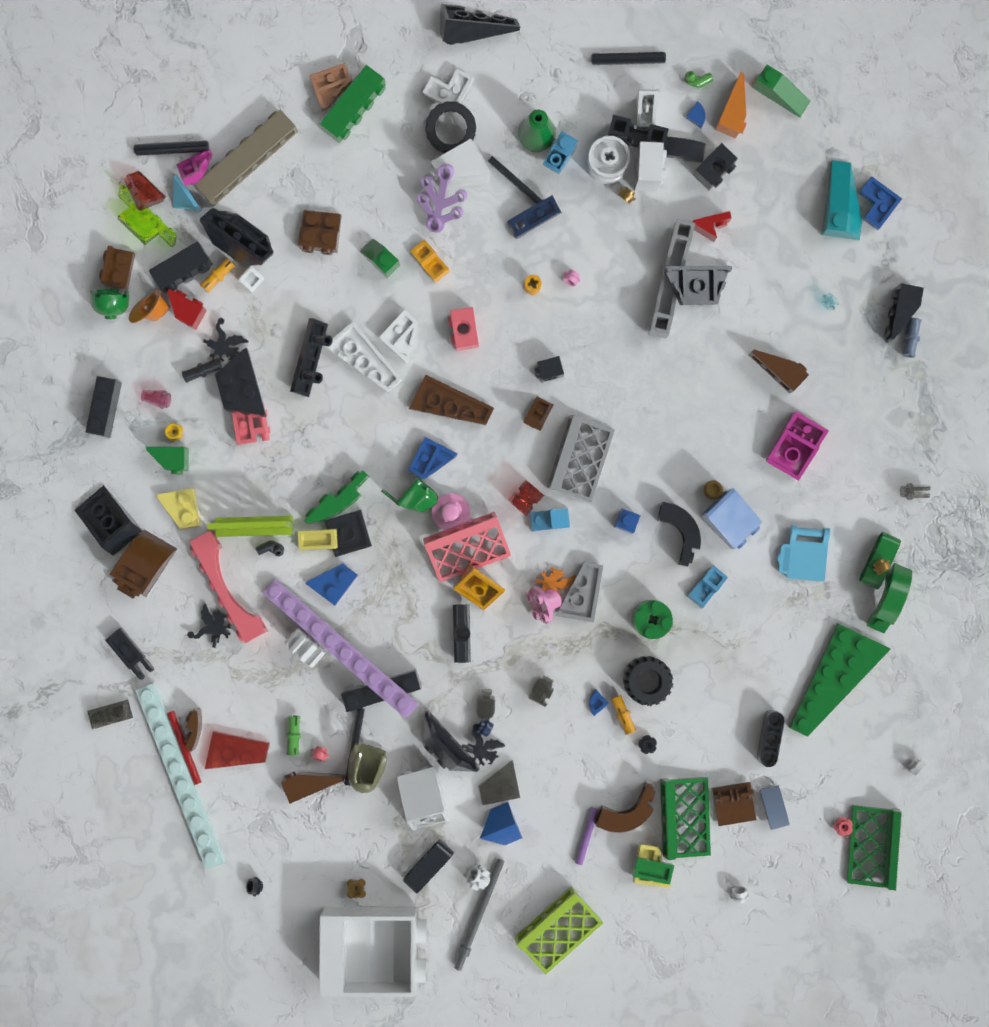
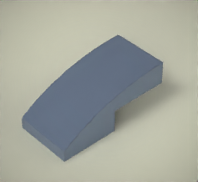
[759,785,790,830]

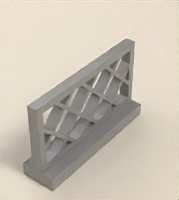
[546,415,615,502]

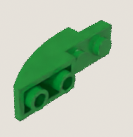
[304,470,370,524]

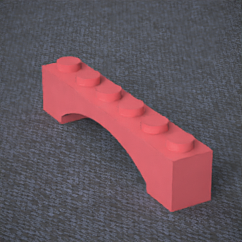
[190,531,268,643]

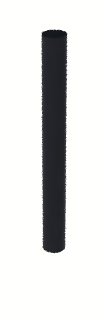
[488,156,542,204]
[344,708,365,786]

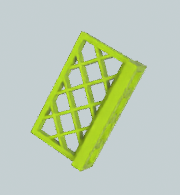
[207,515,293,537]
[514,886,603,975]

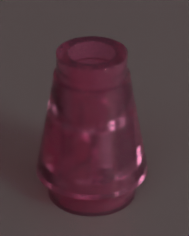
[141,390,171,409]

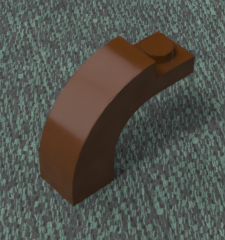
[595,782,655,833]

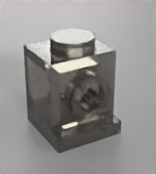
[528,675,554,707]

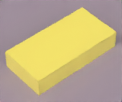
[298,529,338,550]

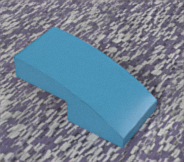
[687,565,728,609]

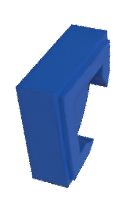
[686,101,705,129]
[589,689,609,716]

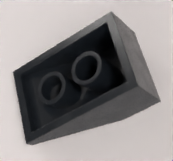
[74,485,143,556]

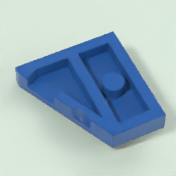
[305,564,358,606]

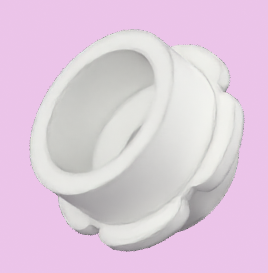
[908,758,926,776]
[730,886,749,903]

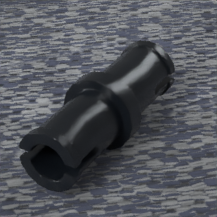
[182,358,222,383]

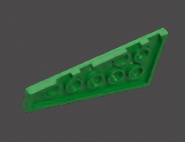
[789,624,891,737]

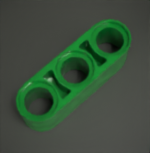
[859,532,901,590]

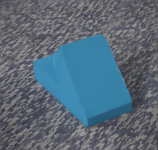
[530,508,570,531]

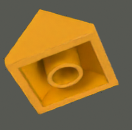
[453,565,505,610]

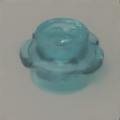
[821,293,839,310]

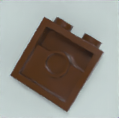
[298,210,342,255]

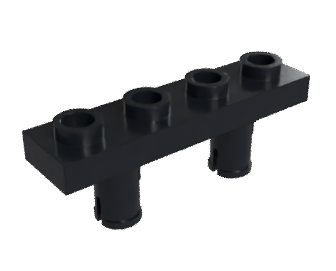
[290,318,333,397]

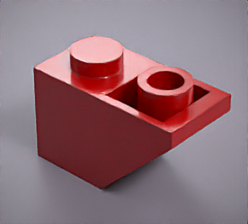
[168,289,207,330]

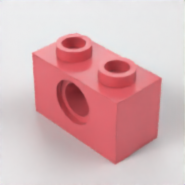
[447,307,479,351]

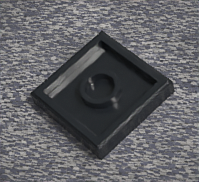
[324,510,372,557]

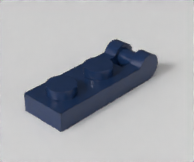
[507,195,562,239]

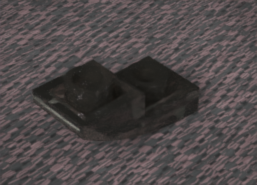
[87,699,133,729]

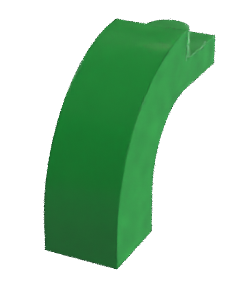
[867,563,912,633]

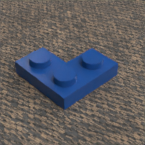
[859,176,902,230]

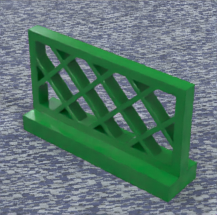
[660,777,711,860]
[847,805,902,891]

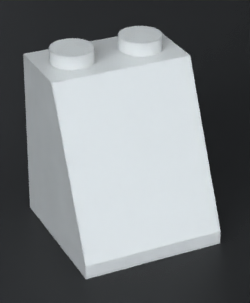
[430,139,490,188]
[397,766,450,831]

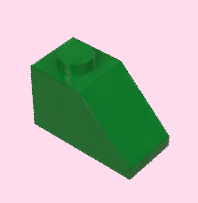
[360,239,400,278]
[146,446,189,475]

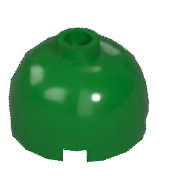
[90,289,129,320]

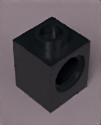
[534,356,564,383]

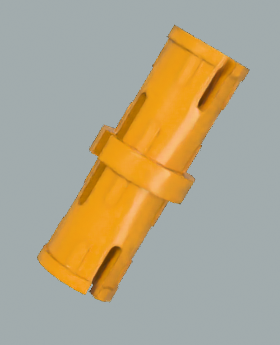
[199,258,235,293]
[610,695,637,735]

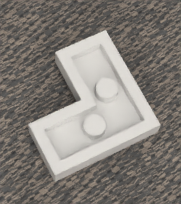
[422,69,474,113]

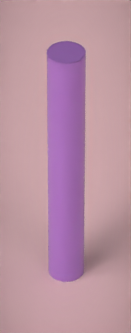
[575,807,599,865]

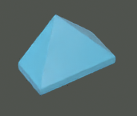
[173,174,202,212]

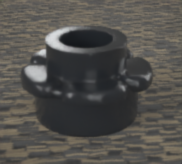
[638,735,657,754]
[246,877,263,897]

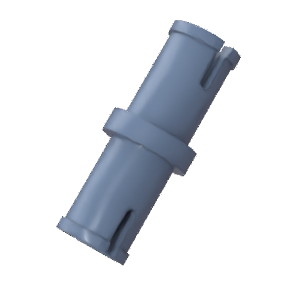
[903,318,922,358]

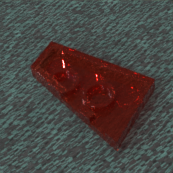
[205,731,270,769]

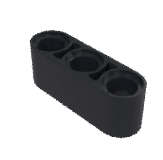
[757,710,785,767]
[402,839,455,894]

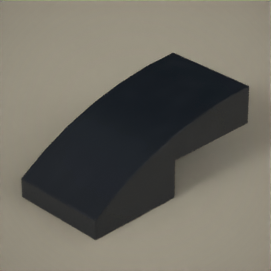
[664,136,706,163]

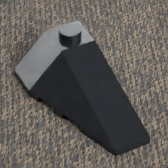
[440,4,520,45]

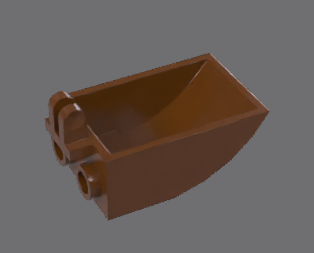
[109,530,177,599]

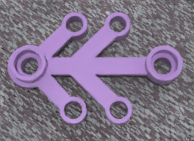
[417,164,468,232]

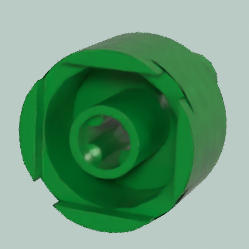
[632,600,673,639]

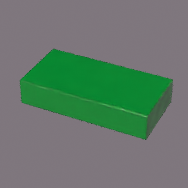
[632,856,674,885]

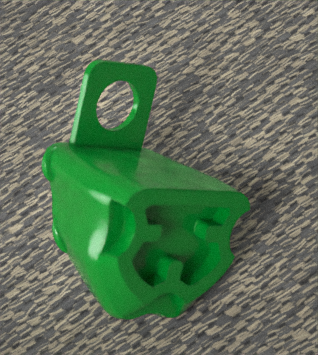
[381,478,439,513]

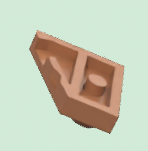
[309,63,352,112]

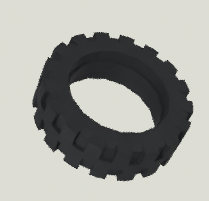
[425,101,477,153]

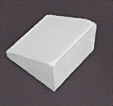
[235,266,264,292]

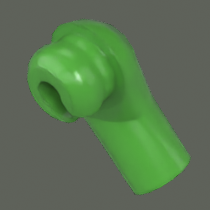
[685,71,713,88]

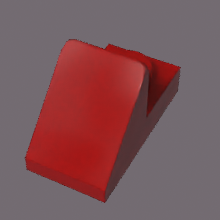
[692,211,732,242]

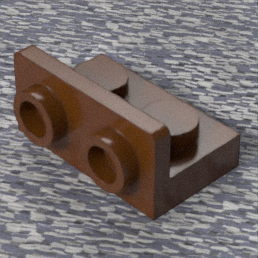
[99,245,135,291]

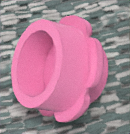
[562,270,581,287]

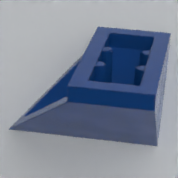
[480,802,523,845]

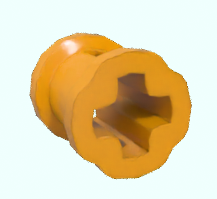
[524,275,542,295]

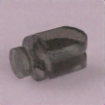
[900,483,931,500]
[476,689,495,720]

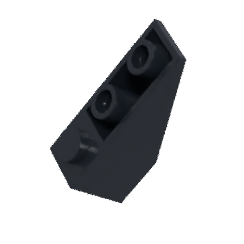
[884,283,924,343]

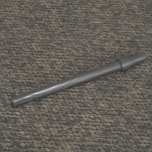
[454,858,505,971]

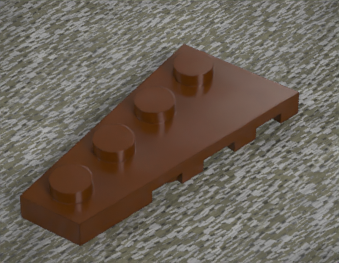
[409,375,494,426]

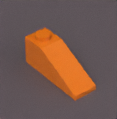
[715,72,747,139]

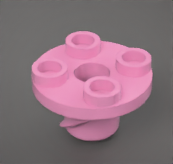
[432,493,470,530]
[526,586,562,624]

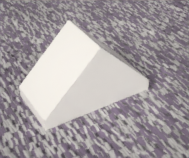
[636,89,658,127]

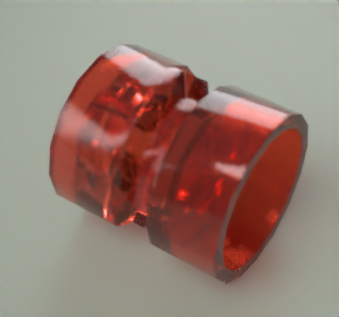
[508,480,544,516]

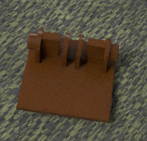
[712,782,757,826]

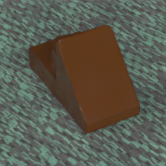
[523,397,553,431]

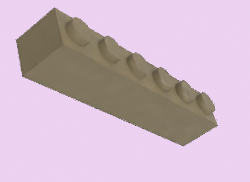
[195,109,298,207]

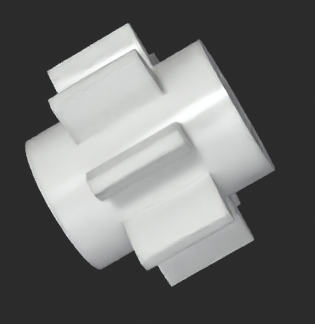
[466,865,491,891]

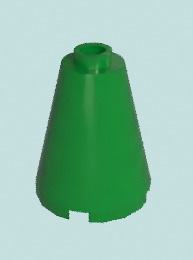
[518,110,556,153]

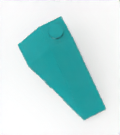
[822,160,862,240]

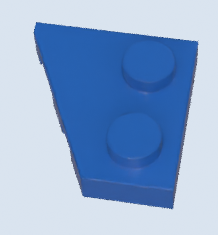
[407,437,458,480]

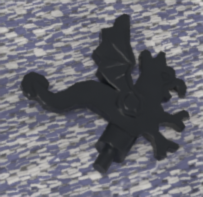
[203,318,249,362]
[187,604,231,648]
[462,724,505,766]

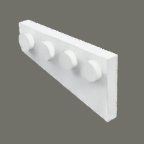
[325,322,403,392]

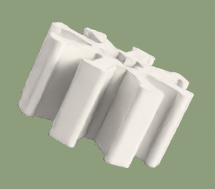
[284,628,326,667]

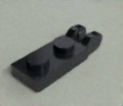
[105,627,154,680]

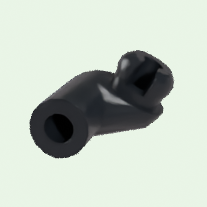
[255,540,284,557]

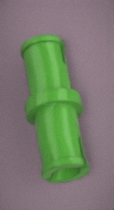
[286,715,301,756]

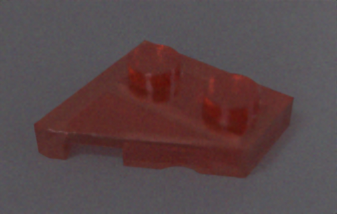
[124,171,166,211]

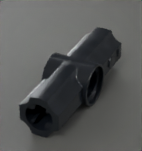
[453,604,471,663]

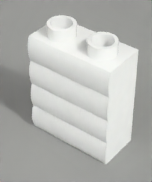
[319,907,427,997]

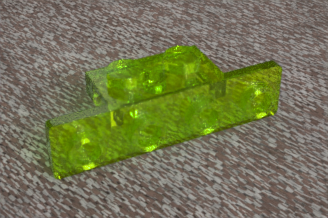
[118,184,177,247]

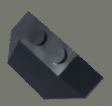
[200,208,274,266]
[423,710,480,772]

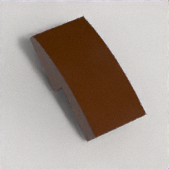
[184,708,202,752]

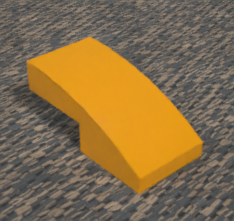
[410,239,450,283]

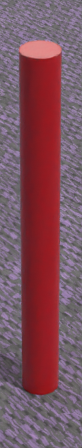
[167,711,202,785]

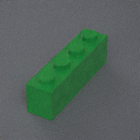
[320,64,386,144]

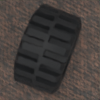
[623,656,674,706]

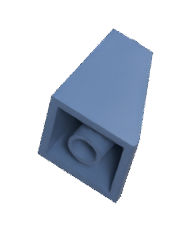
[699,488,762,549]

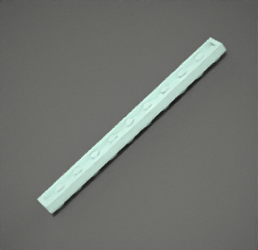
[135,683,225,870]

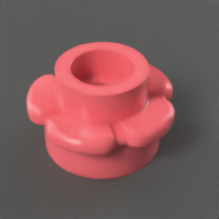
[311,746,329,762]
[834,817,853,836]

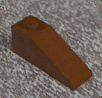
[748,349,809,394]
[281,771,345,804]

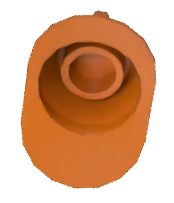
[128,289,170,323]

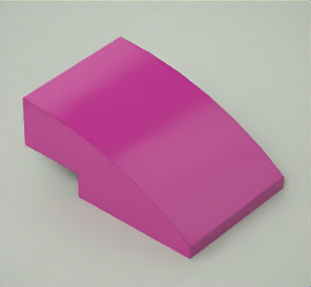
[766,410,829,481]

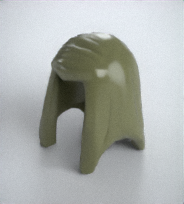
[348,744,387,793]

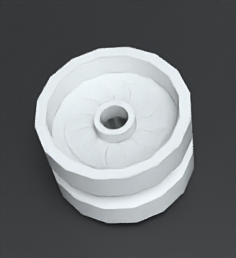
[587,136,630,185]

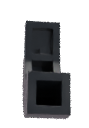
[657,502,701,567]

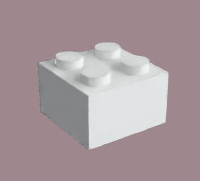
[634,142,667,192]

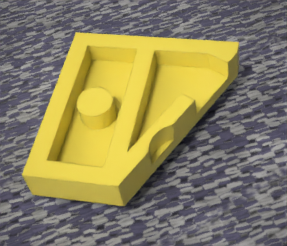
[157,488,201,529]

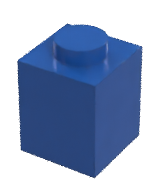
[614,509,641,534]

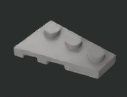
[556,562,603,622]

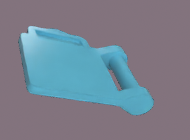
[777,525,830,581]

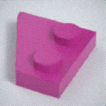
[176,149,213,186]

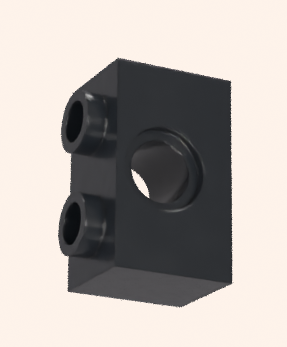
[693,143,738,190]

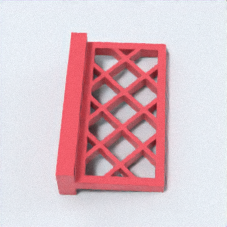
[423,511,511,583]

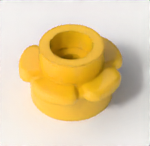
[164,423,183,441]

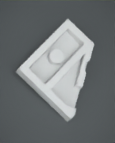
[379,309,419,363]

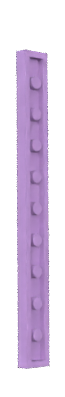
[263,579,419,719]

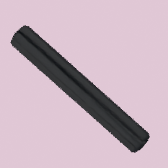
[591,52,666,65]
[134,140,210,156]

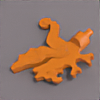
[535,567,576,608]

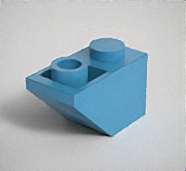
[542,131,578,174]

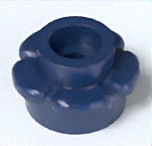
[477,718,494,737]

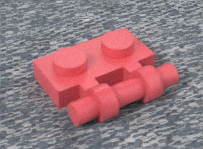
[232,402,270,446]

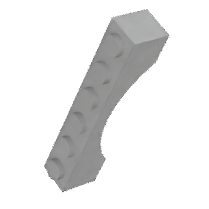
[648,219,696,338]

